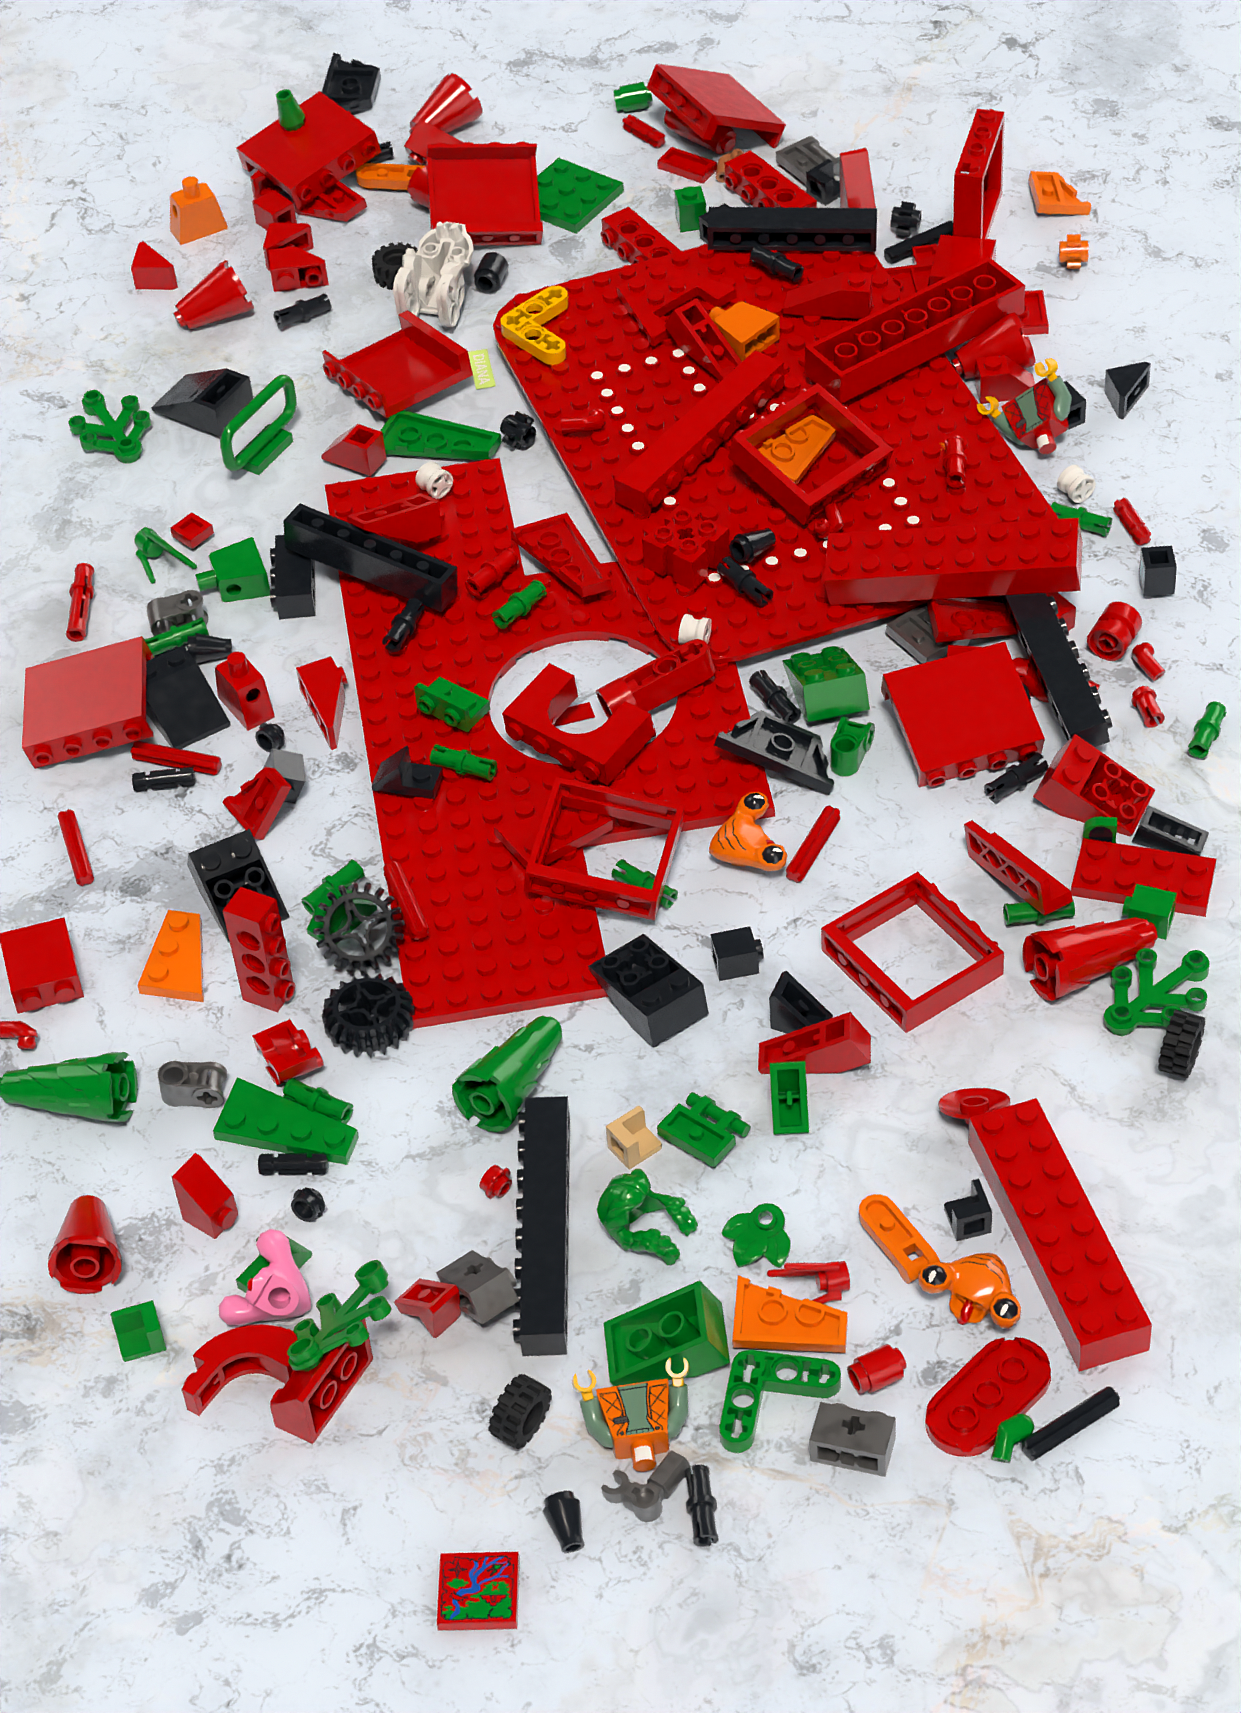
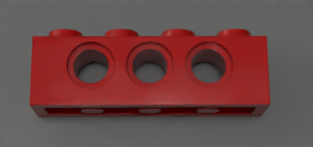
[724,150,817,208]
[601,207,681,264]
[223,887,295,1013]

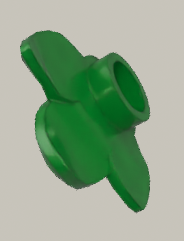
[721,1203,791,1268]

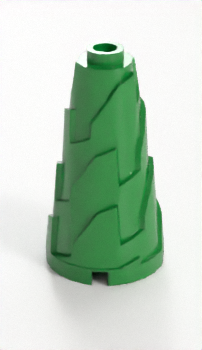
[452,1016,562,1132]
[0,1052,138,1122]

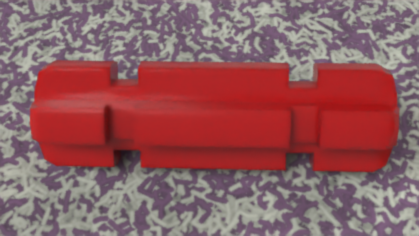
[622,115,666,148]
[1113,498,1151,546]

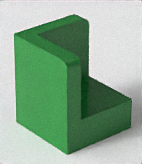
[110,1300,167,1362]

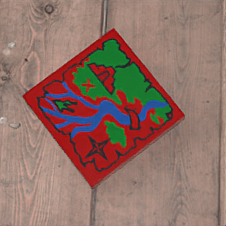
[437,1552,520,1631]

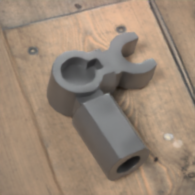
[601,1450,691,1522]

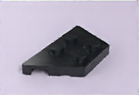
[321,53,381,113]
[714,710,834,795]

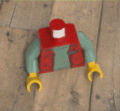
[977,358,1072,454]

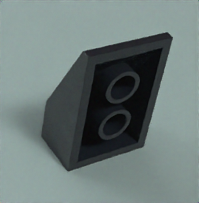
[146,645,231,749]

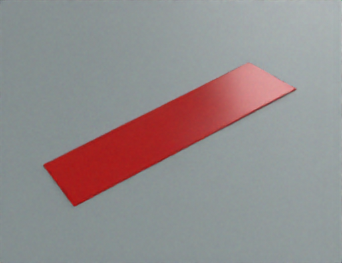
[554,702,595,726]

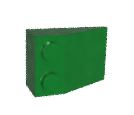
[603,1280,730,1386]

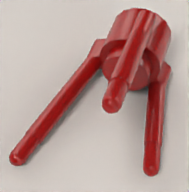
[767,1261,850,1304]

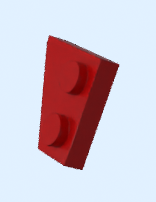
[222,767,291,840]

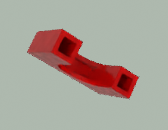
[502,663,654,786]

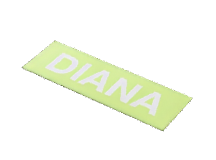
[468,349,496,389]

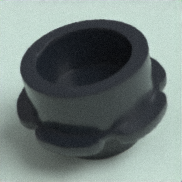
[255,723,285,752]
[291,1187,325,1222]

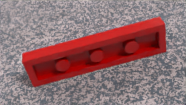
[964,820,1073,916]

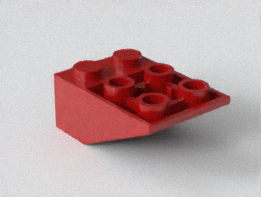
[1033,734,1155,836]

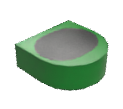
[1082,817,1117,843]

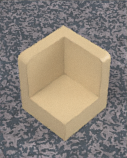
[606,1106,662,1170]

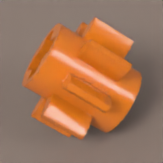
[1059,234,1088,269]

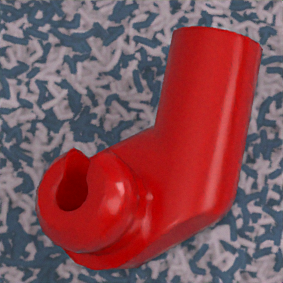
[814,503,844,539]
[1132,642,1165,681]

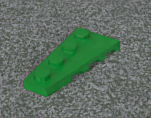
[380,410,502,460]
[213,1077,359,1165]

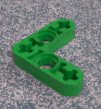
[719,1350,841,1453]

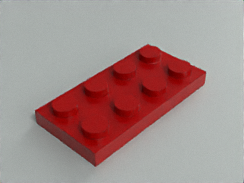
[1071,838,1217,917]

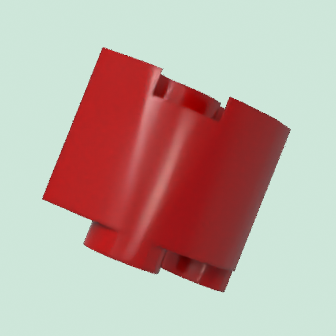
[252,1019,324,1085]

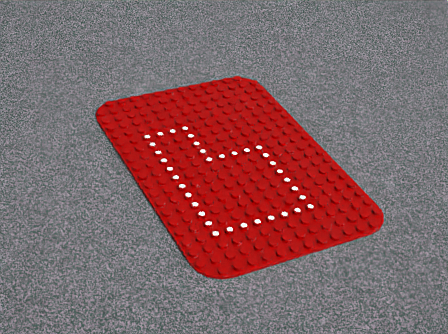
[493,244,1058,664]

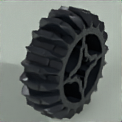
[313,882,405,973]
[322,972,415,1058]

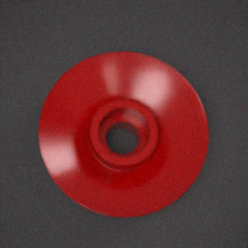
[938,1088,1010,1125]

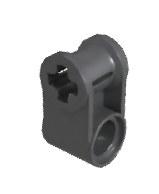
[146,590,208,636]
[157,1061,227,1108]

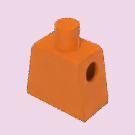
[170,176,228,245]
[709,302,780,361]

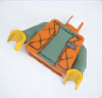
[572,1357,690,1472]

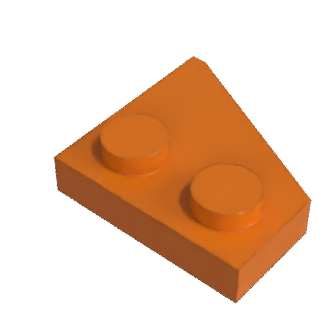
[1028,171,1091,215]

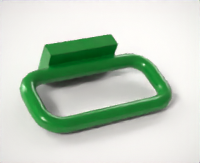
[220,374,297,475]

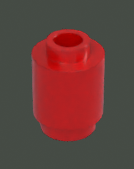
[847,1344,907,1394]

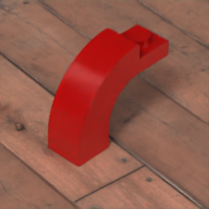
[181,1324,298,1416]

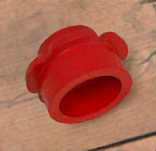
[479,1165,512,1199]

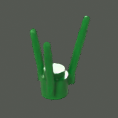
[134,527,197,584]

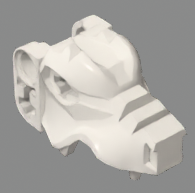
[393,222,473,327]

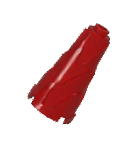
[1022,917,1158,1001]

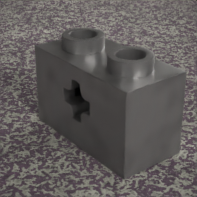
[436,1250,519,1324]
[809,1402,896,1477]

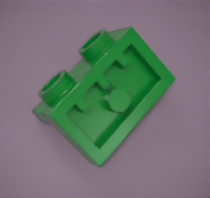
[414,676,491,732]

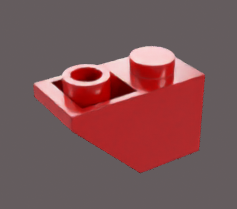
[268,246,329,292]
[321,424,386,476]

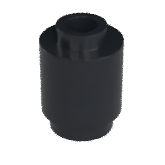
[474,252,508,293]

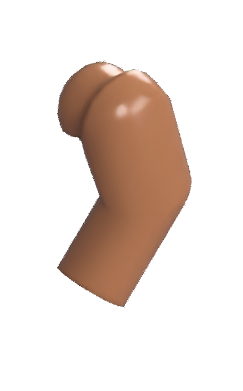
[716,149,744,183]

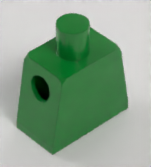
[195,537,270,602]

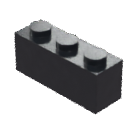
[270,535,316,619]

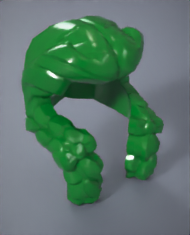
[597,1168,698,1265]

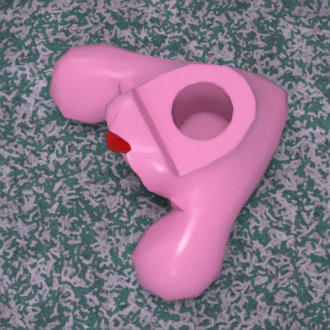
[219,1229,311,1326]

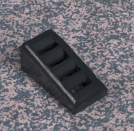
[1132,805,1209,856]

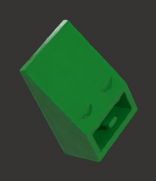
[782,646,870,722]

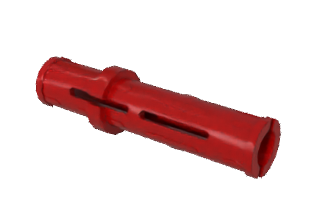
[66,563,94,642]

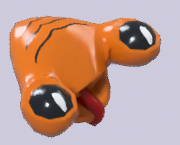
[709,792,788,871]
[918,1253,1021,1329]

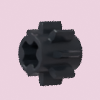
[890,201,922,236]
[500,411,536,450]

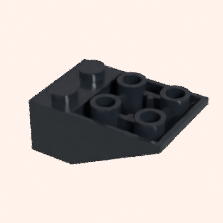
[151,368,254,437]
[187,829,290,943]
[588,933,709,1047]

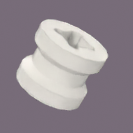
[415,461,453,499]
[1057,465,1096,503]
[678,614,712,645]

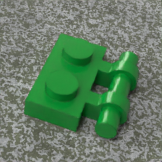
[657,1092,751,1168]

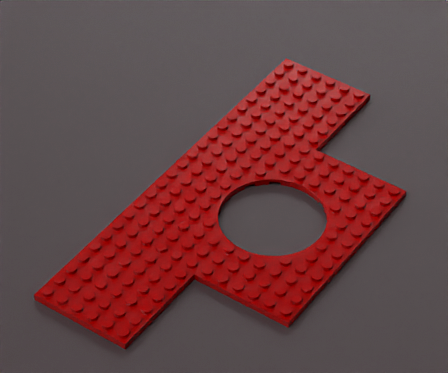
[325,458,775,1029]

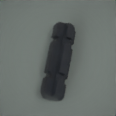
[132,767,196,792]
[258,1153,328,1175]

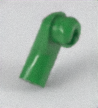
[992,1414,1034,1463]

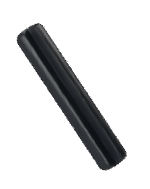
[884,221,953,264]
[1021,1386,1120,1460]

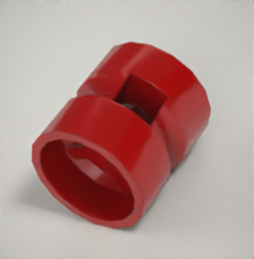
[1087,602,1142,661]

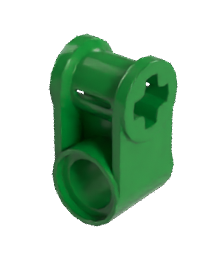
[830,716,875,776]

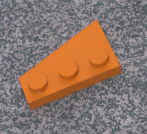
[757,414,837,485]
[137,910,204,1002]
[733,1275,848,1353]

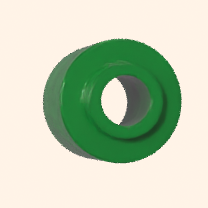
[613,81,653,113]

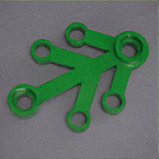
[68,390,151,463]
[1104,948,1210,1036]
[287,1260,392,1371]

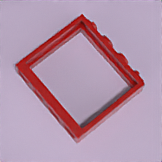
[953,109,1005,239]
[728,383,893,526]
[524,776,685,921]
[821,871,1005,1033]

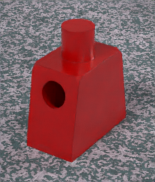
[215,652,275,731]

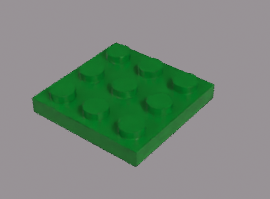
[537,157,624,234]

